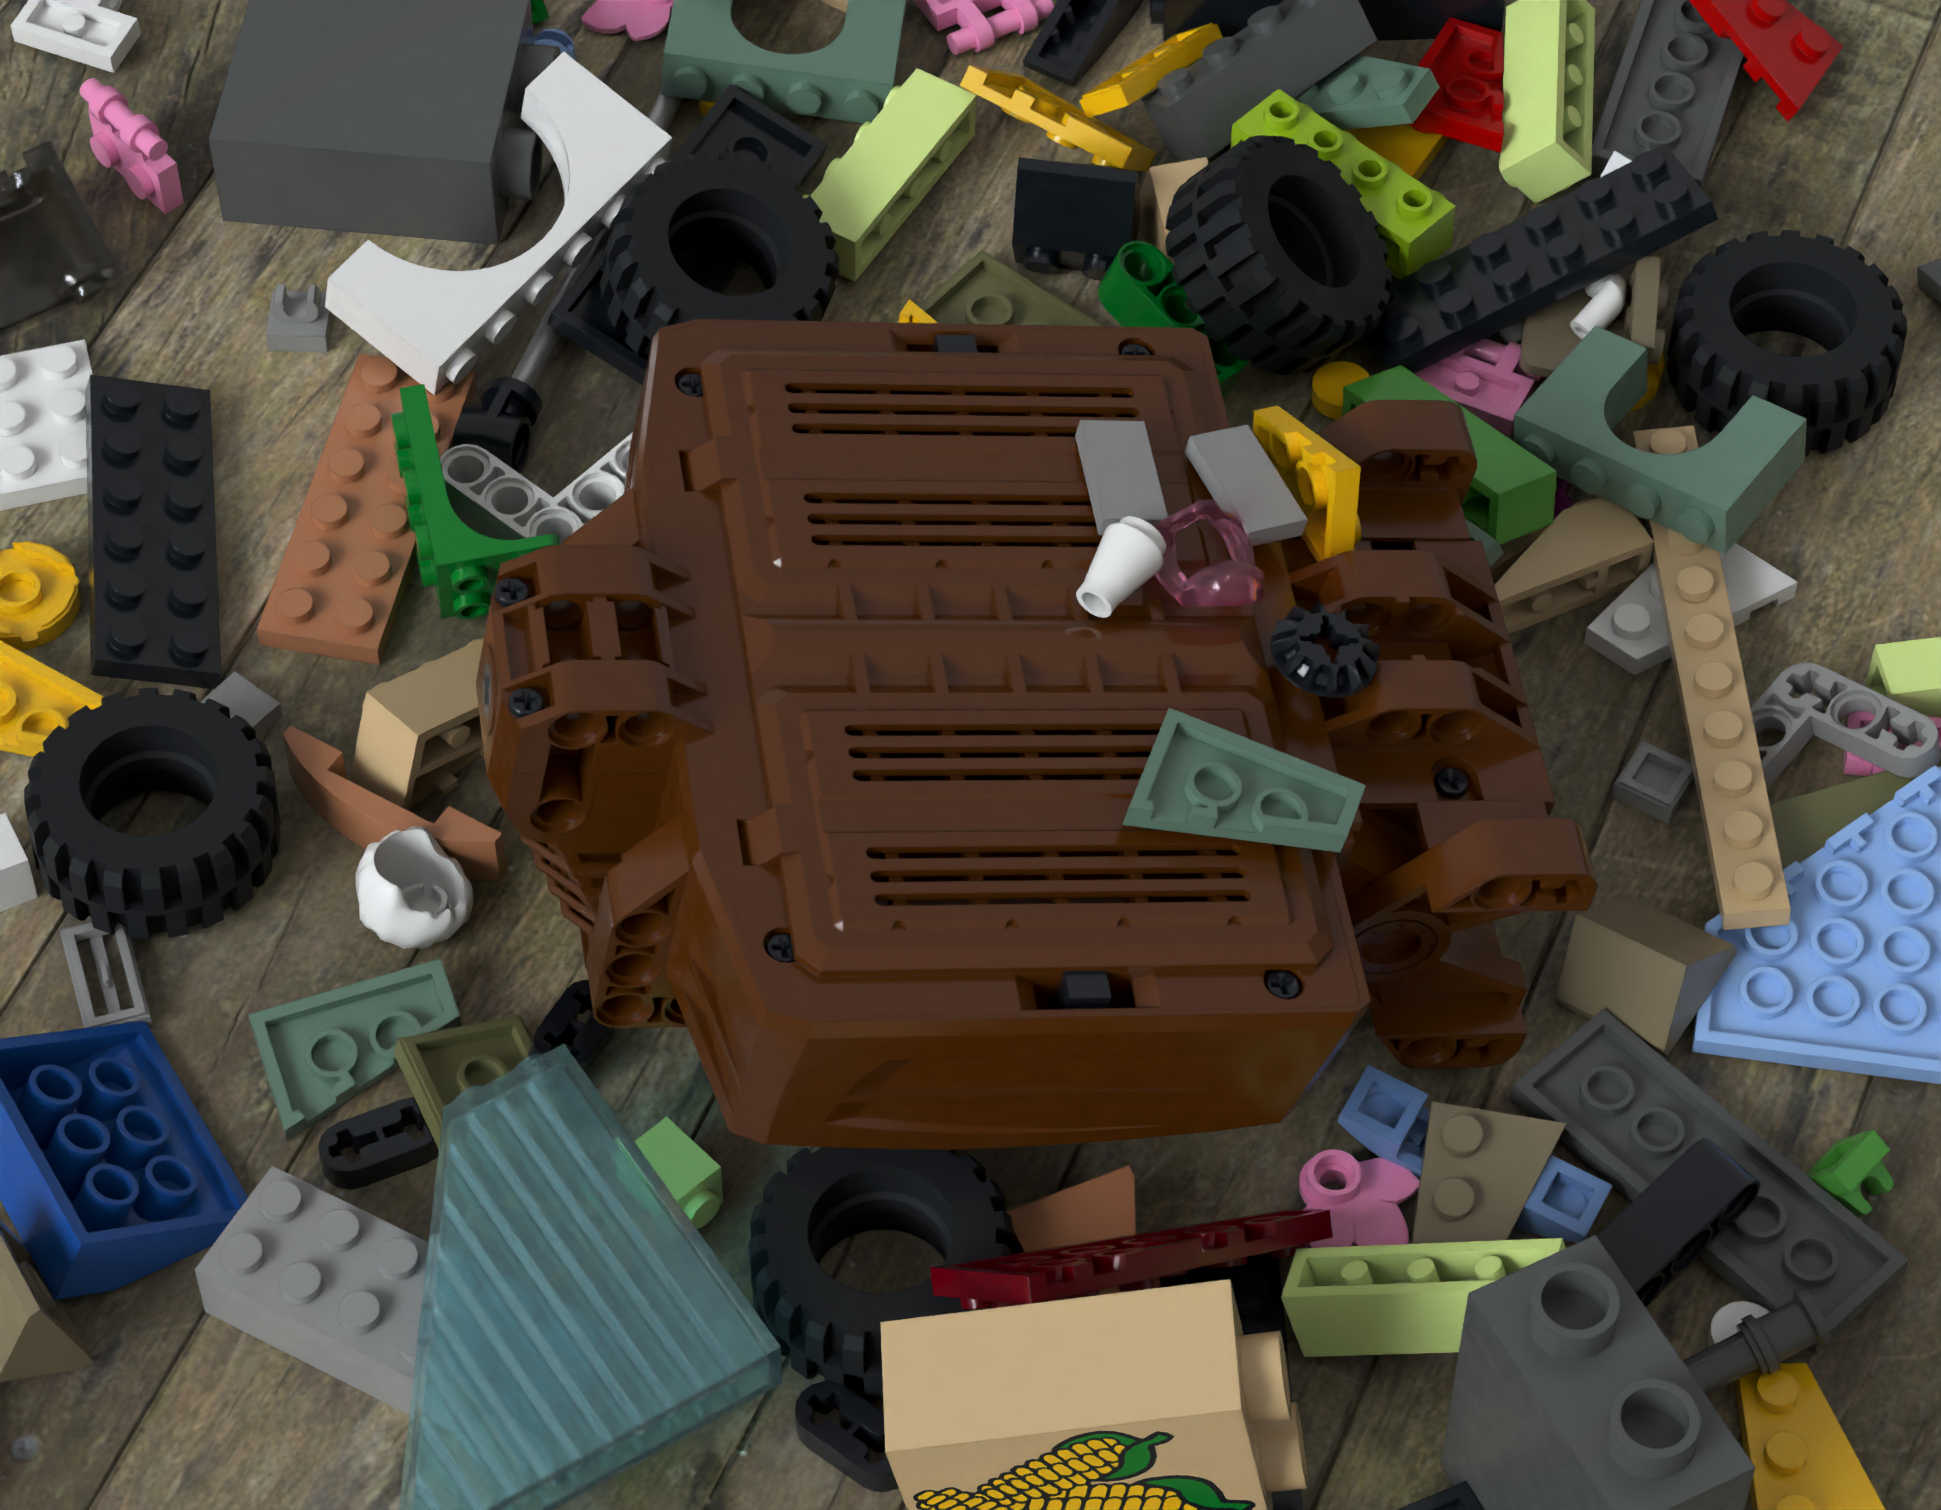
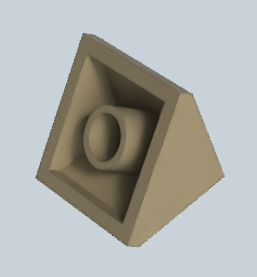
[1555,895,1738,1056]
[0,1220,95,1382]

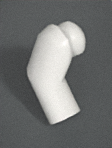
[1570,274,1628,339]

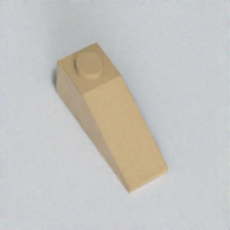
[1494,496,1654,634]

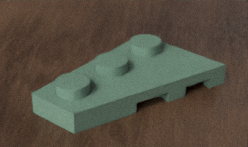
[1294,54,1440,130]
[1122,708,1366,852]
[248,958,461,1141]

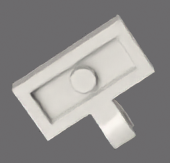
[10,0,141,73]

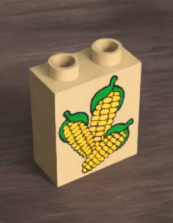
[880,1279,1308,1510]

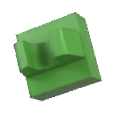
[1806,1129,1894,1217]

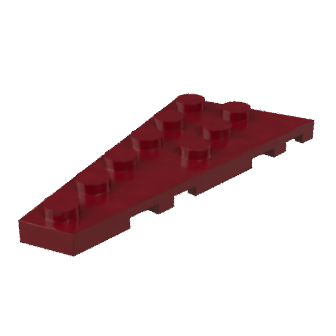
[930,1208,1333,1309]

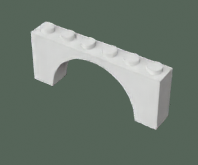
[325,52,672,396]

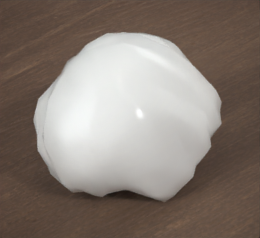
[355,826,473,949]

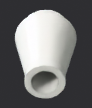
[1076,516,1166,618]

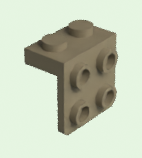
[1520,256,1668,378]

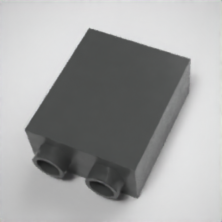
[209,0,561,245]
[1440,1235,1755,1510]

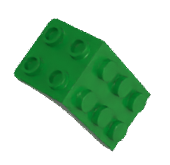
[391,384,561,620]

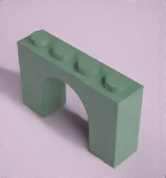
[661,0,906,124]
[1514,325,1807,554]

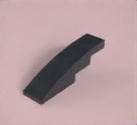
[1022,0,1144,87]

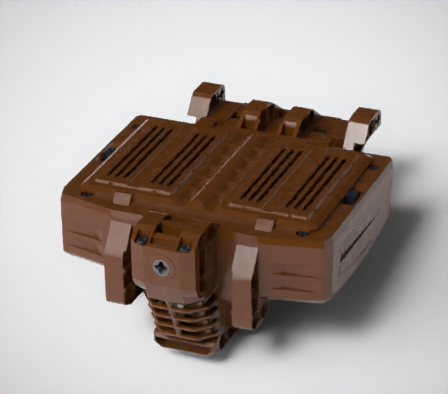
[476,319,1598,1150]

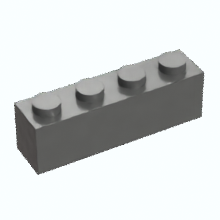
[1142,0,1377,161]

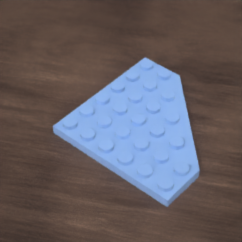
[1692,765,1941,1084]

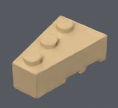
[349,638,485,811]

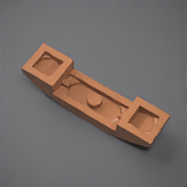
[283,725,507,880]

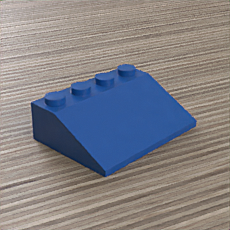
[0,1021,248,1300]

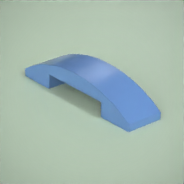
[1338,1065,1613,1243]

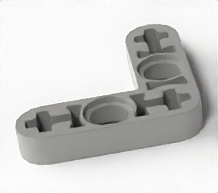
[1751,662,1941,789]

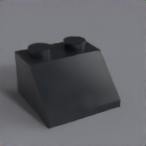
[1012,157,1141,281]

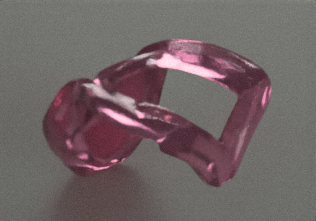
[1154,499,1265,607]

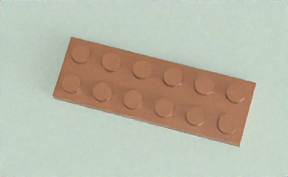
[257,353,477,665]

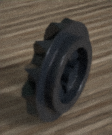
[1270,601,1380,698]

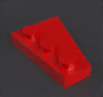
[1689,0,1843,122]
[1405,17,1504,153]

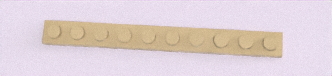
[1632,426,1791,930]

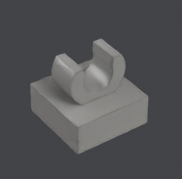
[266,284,333,352]

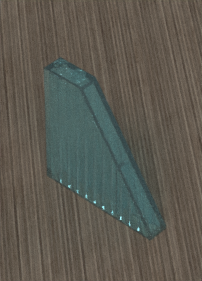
[399,1044,782,1510]

